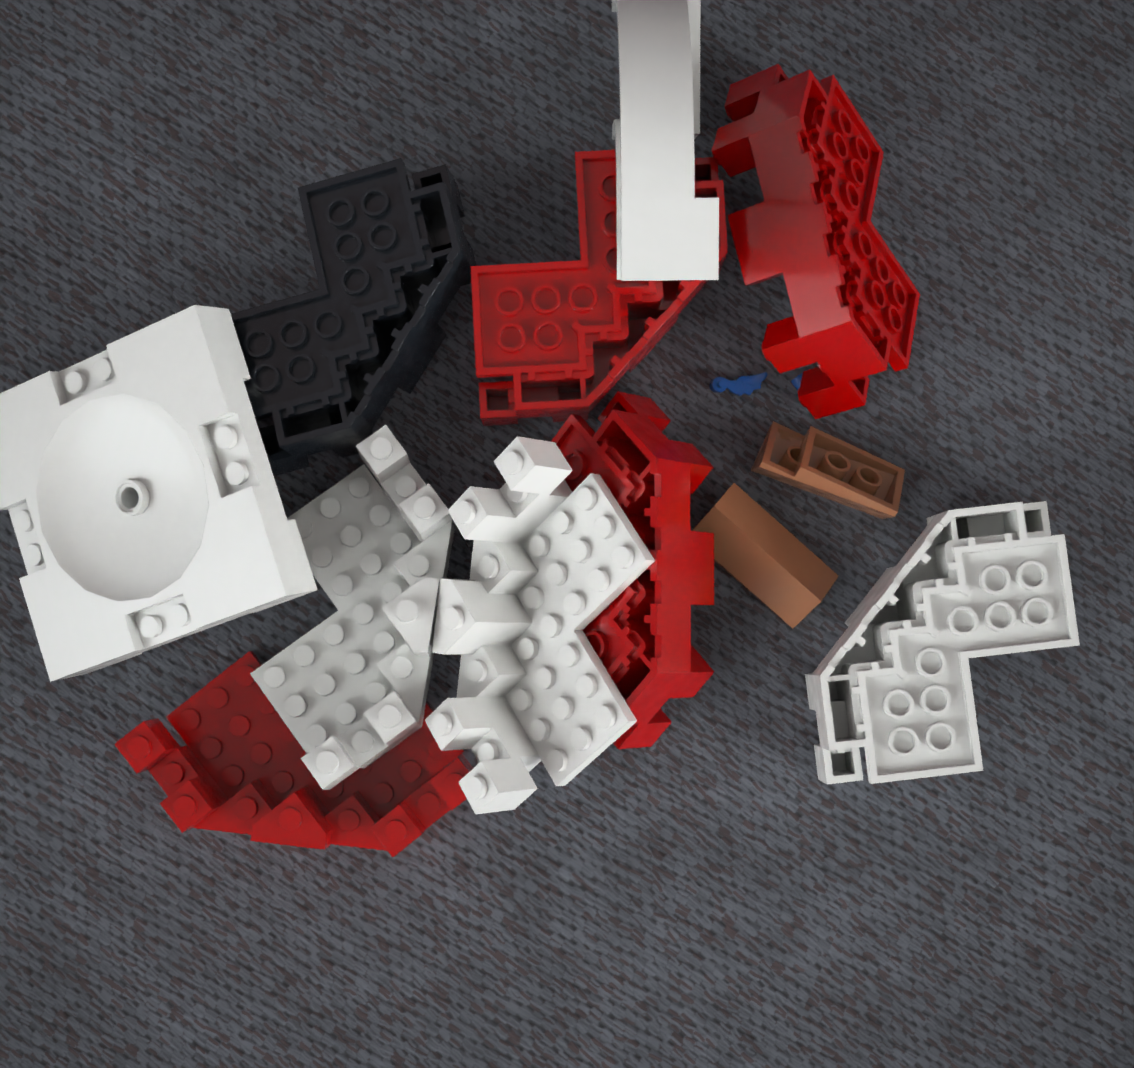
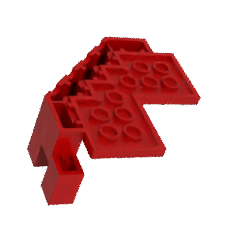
[711,64,920,419]
[470,150,728,426]
[551,391,714,749]
[114,651,473,857]

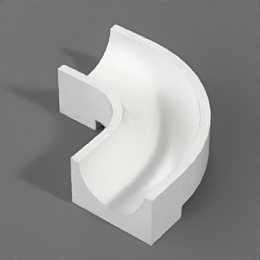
[612,0,719,281]

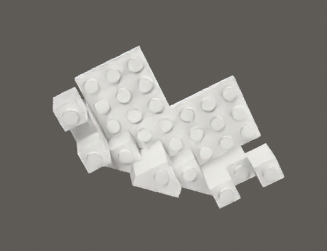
[250,425,455,790]
[425,436,655,814]
[805,501,1080,784]

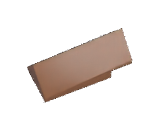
[751,421,905,519]
[692,483,839,629]

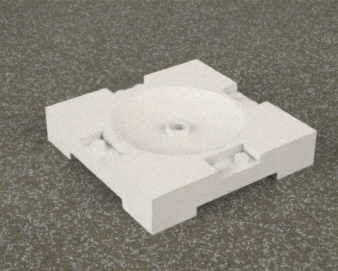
[0,305,317,682]

